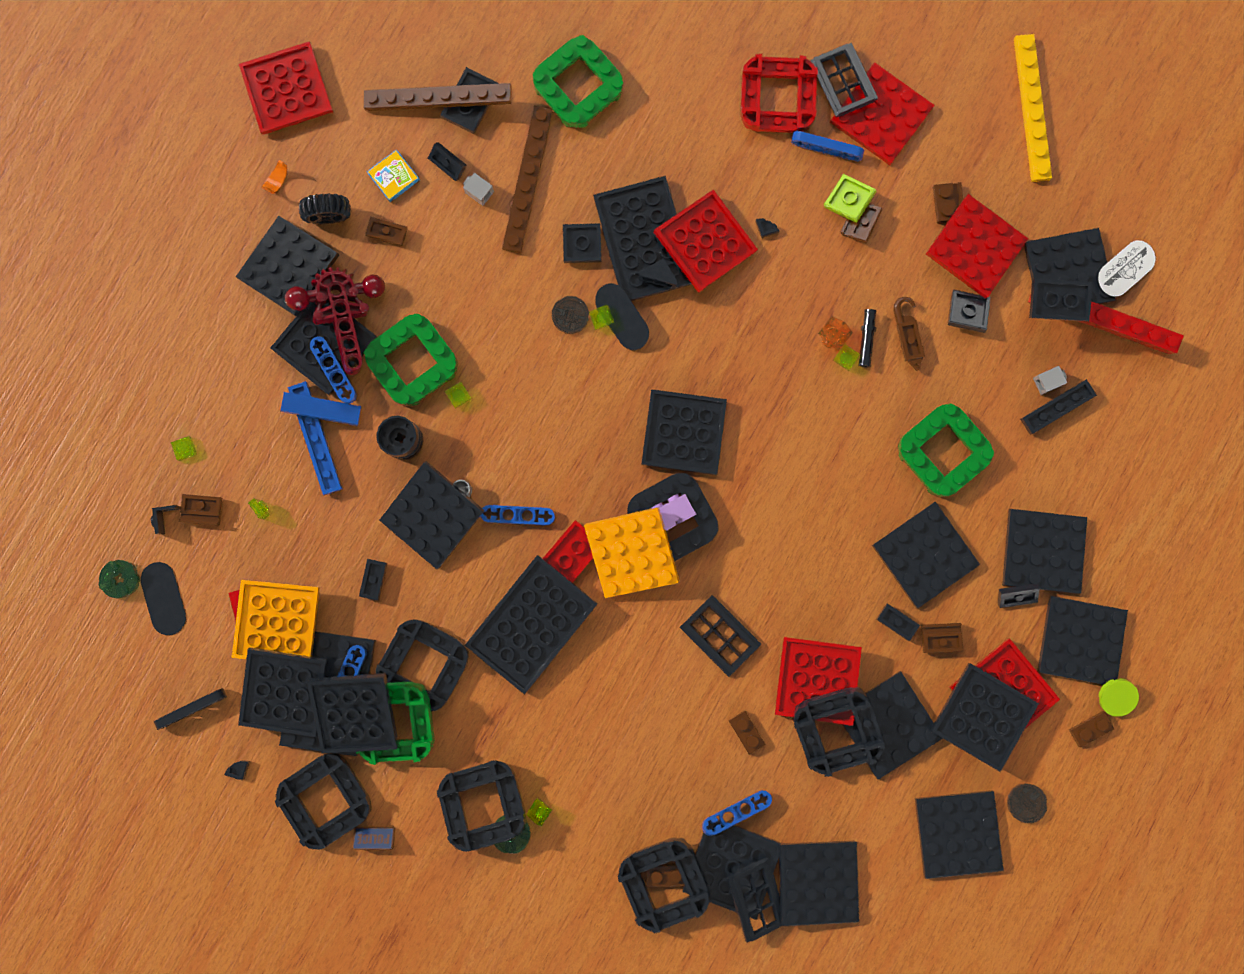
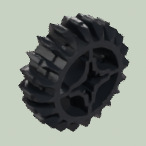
[299,193,351,225]

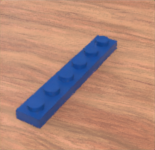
[288,381,343,496]

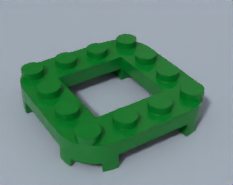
[533,35,623,128]
[364,314,458,406]
[898,403,994,497]
[356,682,435,765]

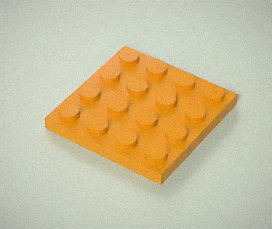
[584,507,680,598]
[232,580,320,659]

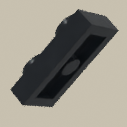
[428,142,467,181]
[359,559,387,601]
[997,584,1040,608]
[876,603,920,641]

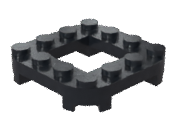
[627,473,718,562]
[375,619,469,712]
[794,687,885,777]
[275,753,372,850]
[437,760,526,852]
[618,838,711,933]

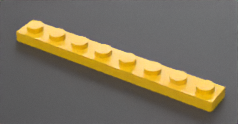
[1014,34,1052,182]

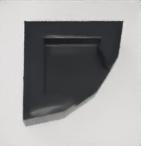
[755,218,780,238]
[224,760,250,781]

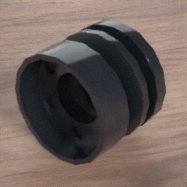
[376,416,424,460]

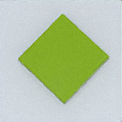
[824,174,876,223]

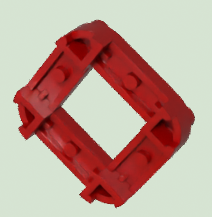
[740,54,818,133]

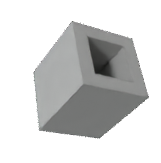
[463,173,494,206]
[1033,366,1067,395]

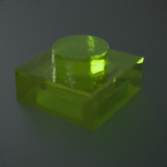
[589,305,614,330]
[833,344,860,371]
[445,382,472,409]
[171,436,197,461]
[248,498,270,520]
[526,798,552,827]

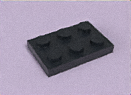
[440,67,499,134]
[1029,278,1093,321]

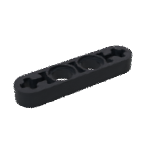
[153,688,227,730]

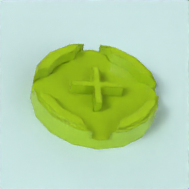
[1098,678,1139,716]

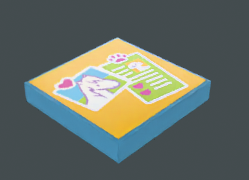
[367,149,420,202]

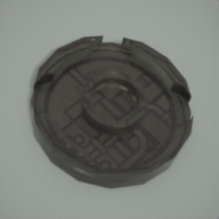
[552,296,589,334]
[1007,783,1047,823]

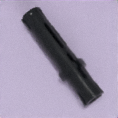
[858,309,877,367]

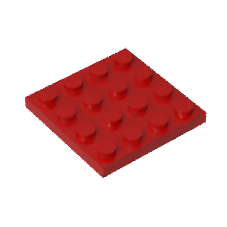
[239,41,333,135]
[830,62,935,166]
[653,189,758,293]
[925,194,1028,298]
[775,637,862,726]
[949,638,1060,729]

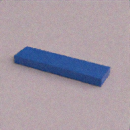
[280,392,361,426]

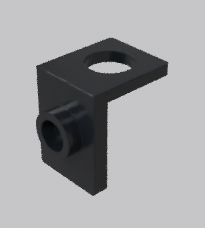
[151,505,181,535]

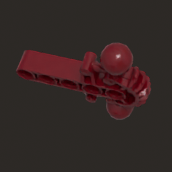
[285,266,385,375]

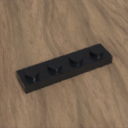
[1020,379,1097,435]

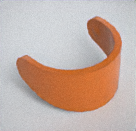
[261,160,288,194]

